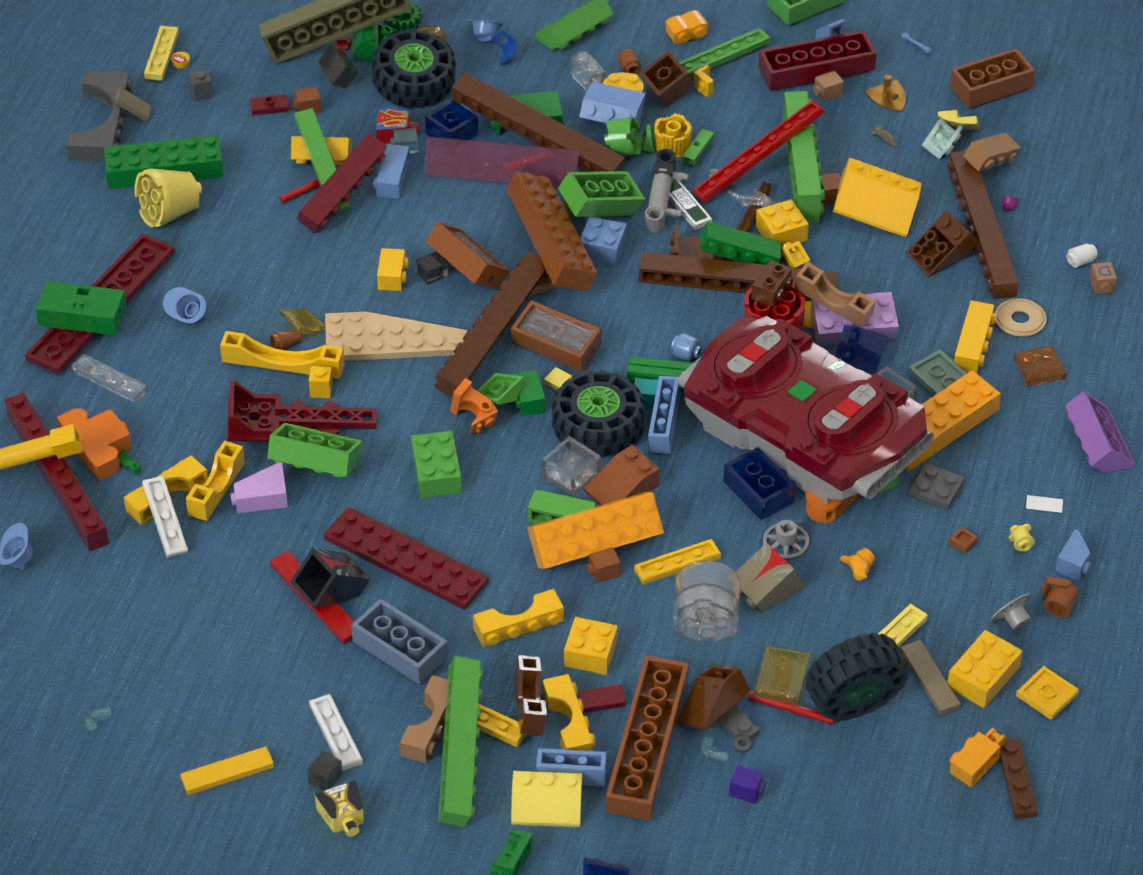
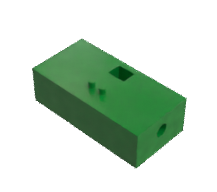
[36,281,127,335]

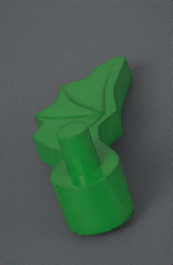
[119,450,141,475]

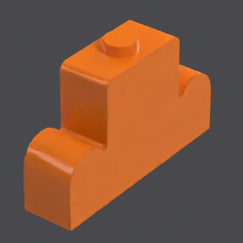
[57,408,132,481]

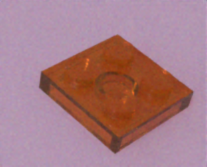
[1014,345,1067,387]

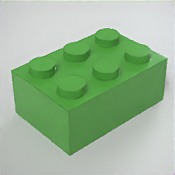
[411,431,462,498]

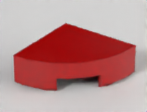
[333,37,351,56]

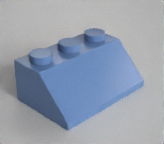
[580,82,646,124]

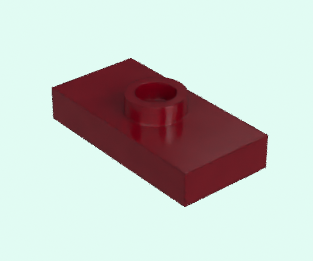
[250,94,289,115]

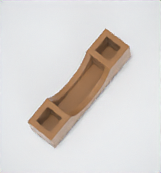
[795,262,876,328]
[400,675,448,763]

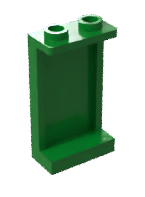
[490,91,563,135]

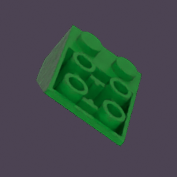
[352,23,399,62]

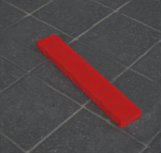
[270,551,354,644]

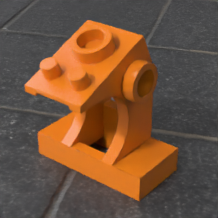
[450,378,498,434]

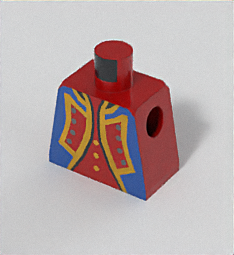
[376,106,420,143]

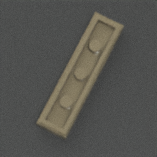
[900,640,960,715]

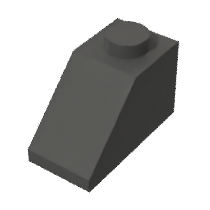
[186,69,213,102]

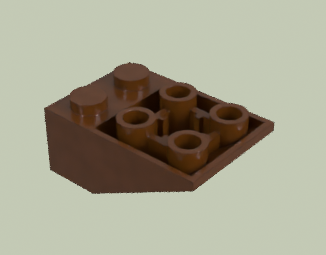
[906,210,980,277]
[677,664,751,729]

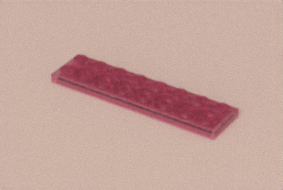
[424,137,579,187]

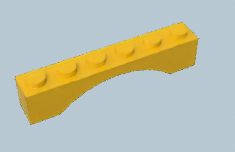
[220,331,345,379]

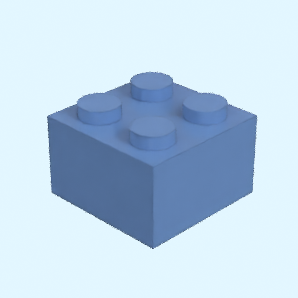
[580,217,627,267]

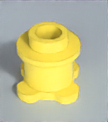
[1009,524,1035,551]

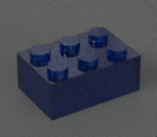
[723,447,796,520]

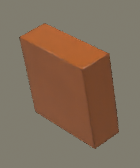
[948,527,978,554]

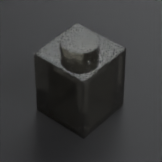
[417,251,449,285]
[307,751,343,791]

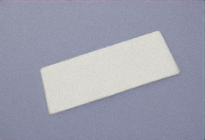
[1026,495,1063,513]

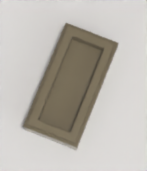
[115,87,151,122]

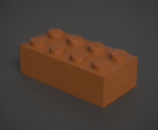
[950,48,1035,108]

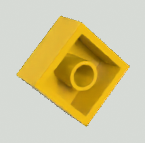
[756,199,809,247]
[564,617,618,675]

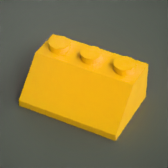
[291,136,352,165]

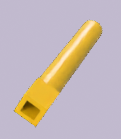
[0,424,82,470]

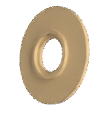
[995,298,1047,337]

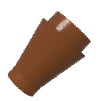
[270,330,301,350]

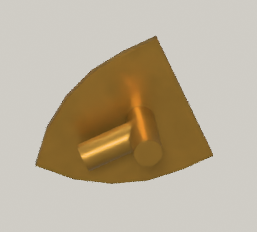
[864,75,906,112]

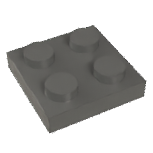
[909,463,965,510]

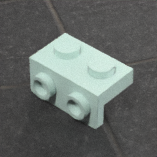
[922,119,963,159]

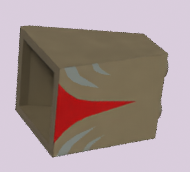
[729,543,806,613]

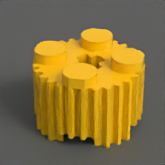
[654,113,692,158]

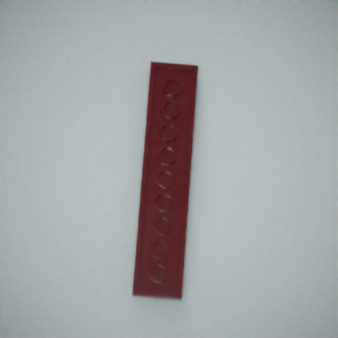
[25,234,175,375]

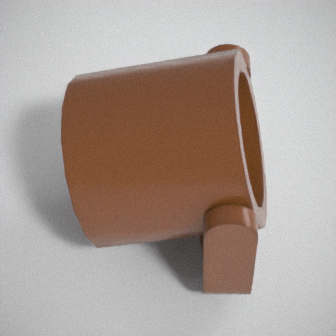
[1041,577,1079,618]

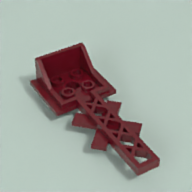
[227,381,377,442]

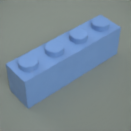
[648,376,681,454]

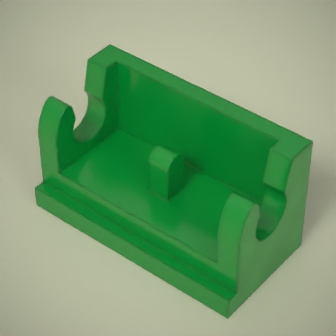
[490,829,533,875]

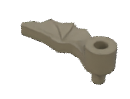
[871,125,897,148]

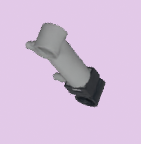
[645,149,689,233]

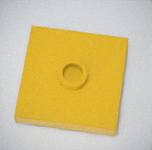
[1016,666,1079,720]

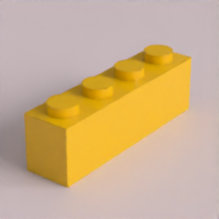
[954,300,997,373]

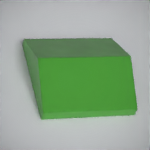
[477,373,525,404]

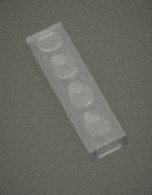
[71,354,148,403]

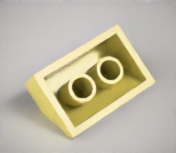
[511,771,582,827]

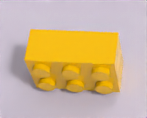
[947,630,1023,709]

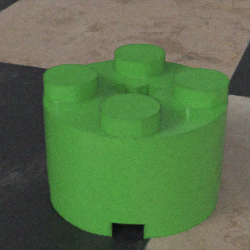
[605,117,642,157]

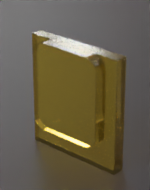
[279,309,325,334]

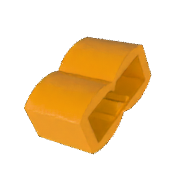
[665,11,708,44]

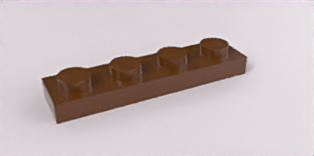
[1000,739,1038,819]

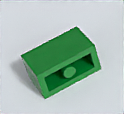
[513,370,546,417]

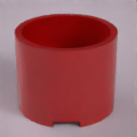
[744,284,805,331]

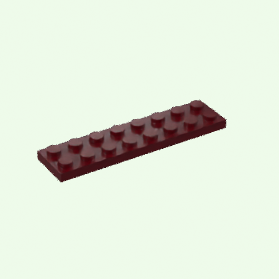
[324,507,489,610]

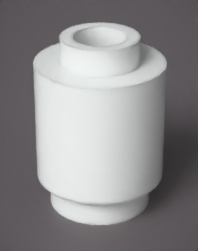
[1067,244,1098,268]

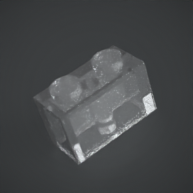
[570,51,606,91]

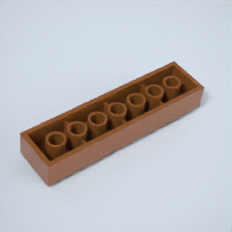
[506,172,598,292]
[606,656,689,821]

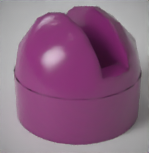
[1002,196,1018,211]

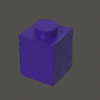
[729,765,766,804]

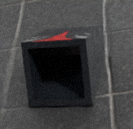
[290,548,370,609]

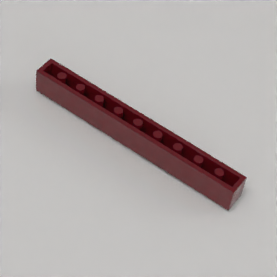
[4,392,109,552]

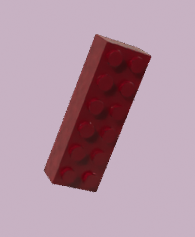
[758,30,877,91]

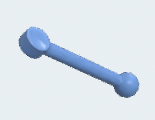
[902,33,931,54]

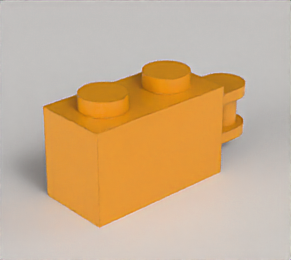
[949,728,1007,788]

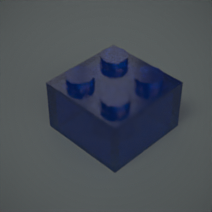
[425,100,479,151]

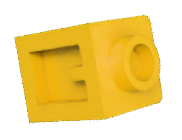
[781,241,811,268]

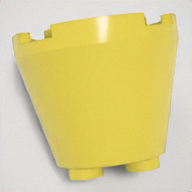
[135,169,202,227]

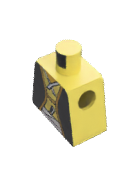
[315,780,364,837]

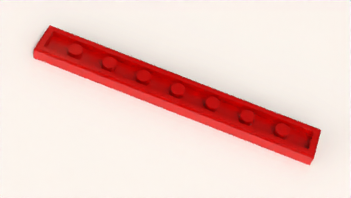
[692,100,825,204]

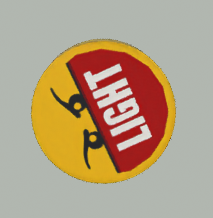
[171,52,190,69]

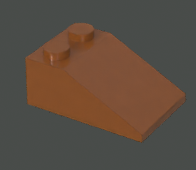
[584,445,660,505]

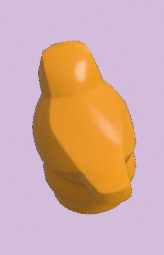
[840,548,875,581]

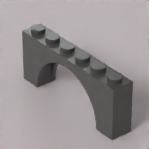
[66,71,133,161]

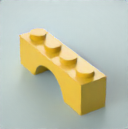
[186,441,245,521]
[124,456,208,525]
[473,589,564,647]
[543,674,596,751]

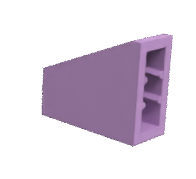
[231,462,288,513]

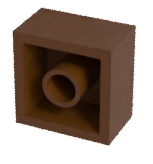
[640,50,695,107]

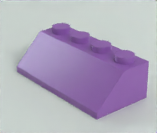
[1065,391,1136,473]

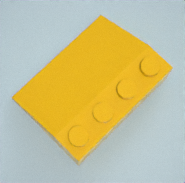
[833,157,922,237]

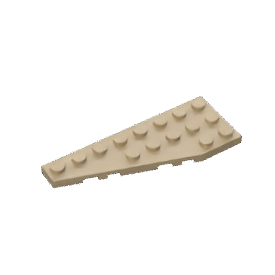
[325,312,468,361]

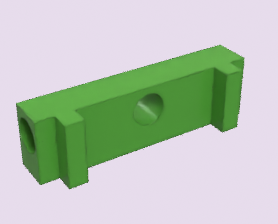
[682,129,714,166]

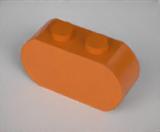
[805,491,858,523]

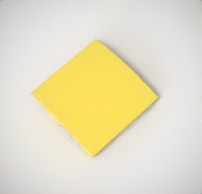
[938,110,980,130]

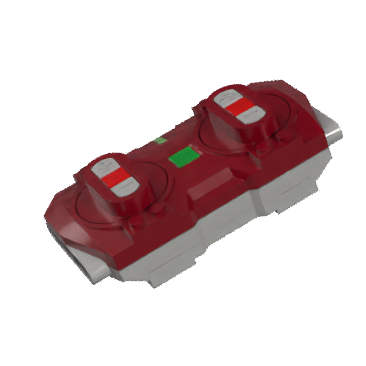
[678,316,934,504]

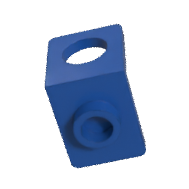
[491,29,518,65]

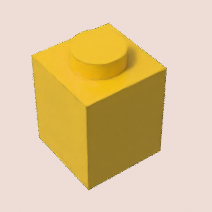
[309,366,333,399]

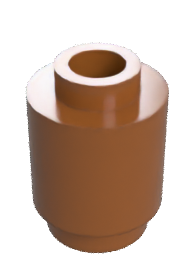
[617,49,641,75]

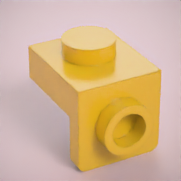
[693,65,714,98]

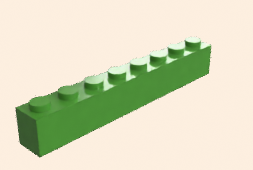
[438,655,483,827]

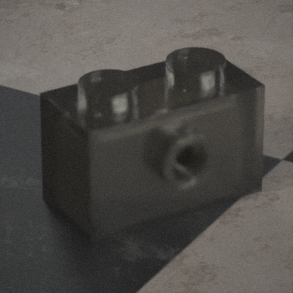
[318,45,359,89]

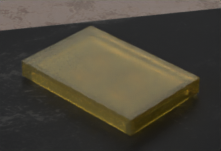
[754,646,810,705]

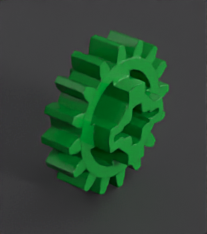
[383,1,422,31]

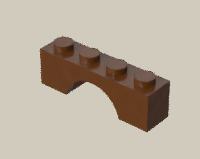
[513,655,547,736]

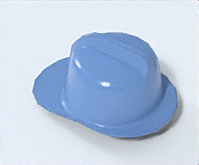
[465,19,504,42]
[163,287,207,324]
[0,523,33,570]

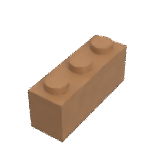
[963,132,1021,171]

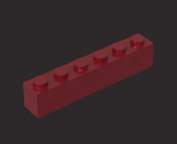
[297,133,387,233]

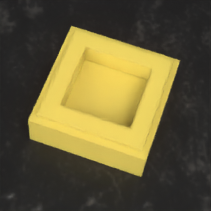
[544,367,572,391]

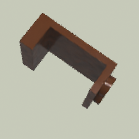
[670,225,722,260]

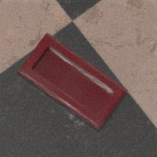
[578,684,626,713]

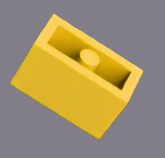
[377,248,409,291]

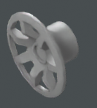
[763,520,809,559]
[991,593,1031,631]

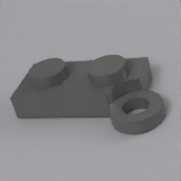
[716,705,760,753]

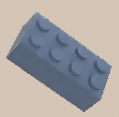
[352,598,448,685]

